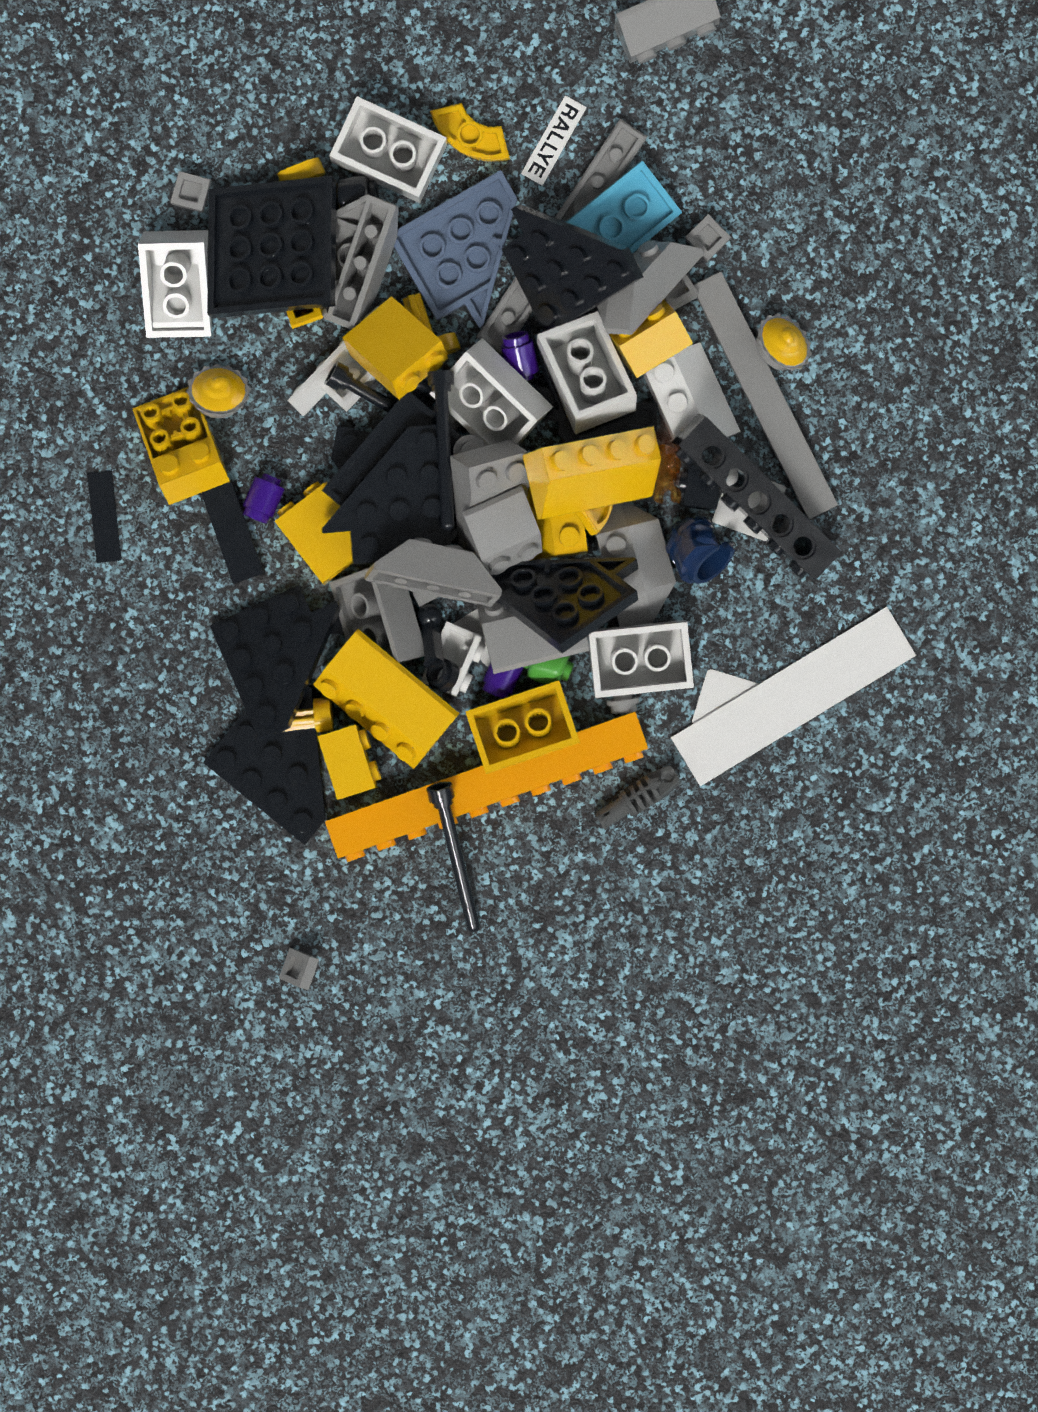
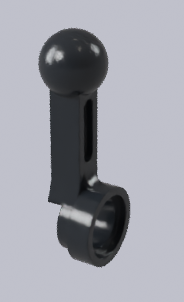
[417,604,459,693]

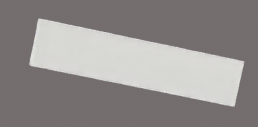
[671,607,916,786]

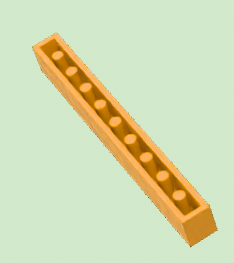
[325,712,648,862]

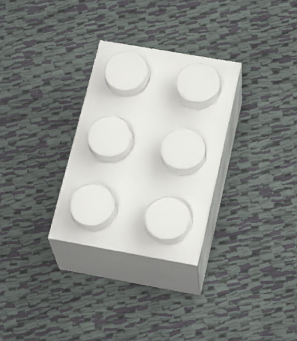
[329,96,447,203]
[537,311,637,434]
[429,338,553,446]
[588,620,694,698]

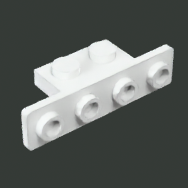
[288,306,379,416]

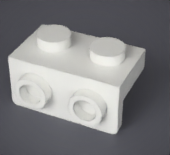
[421,621,486,697]

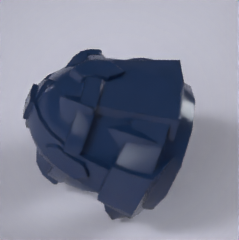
[665,515,735,584]

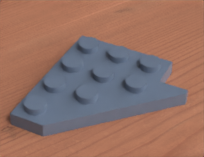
[394,170,517,329]

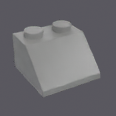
[461,486,542,575]

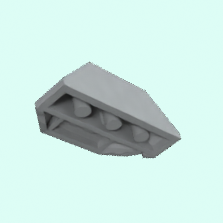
[321,194,398,330]
[597,240,704,335]
[594,502,676,627]
[365,538,502,607]

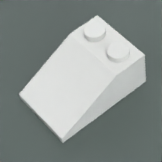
[138,230,212,338]

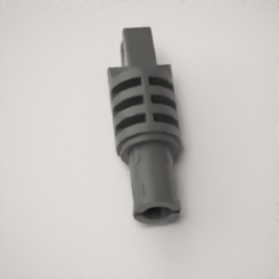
[594,765,681,830]

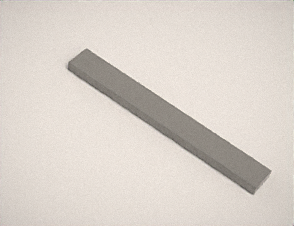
[476,119,647,355]
[694,272,838,520]

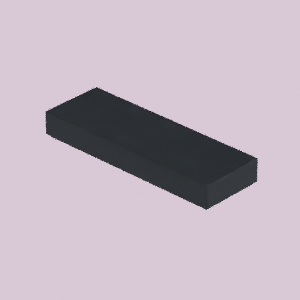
[201,481,265,584]

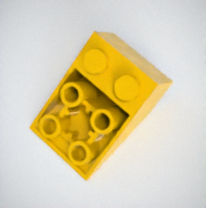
[132,387,230,505]

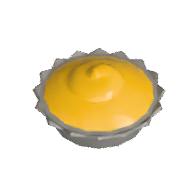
[756,313,812,371]
[186,364,251,418]

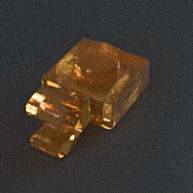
[653,444,681,504]

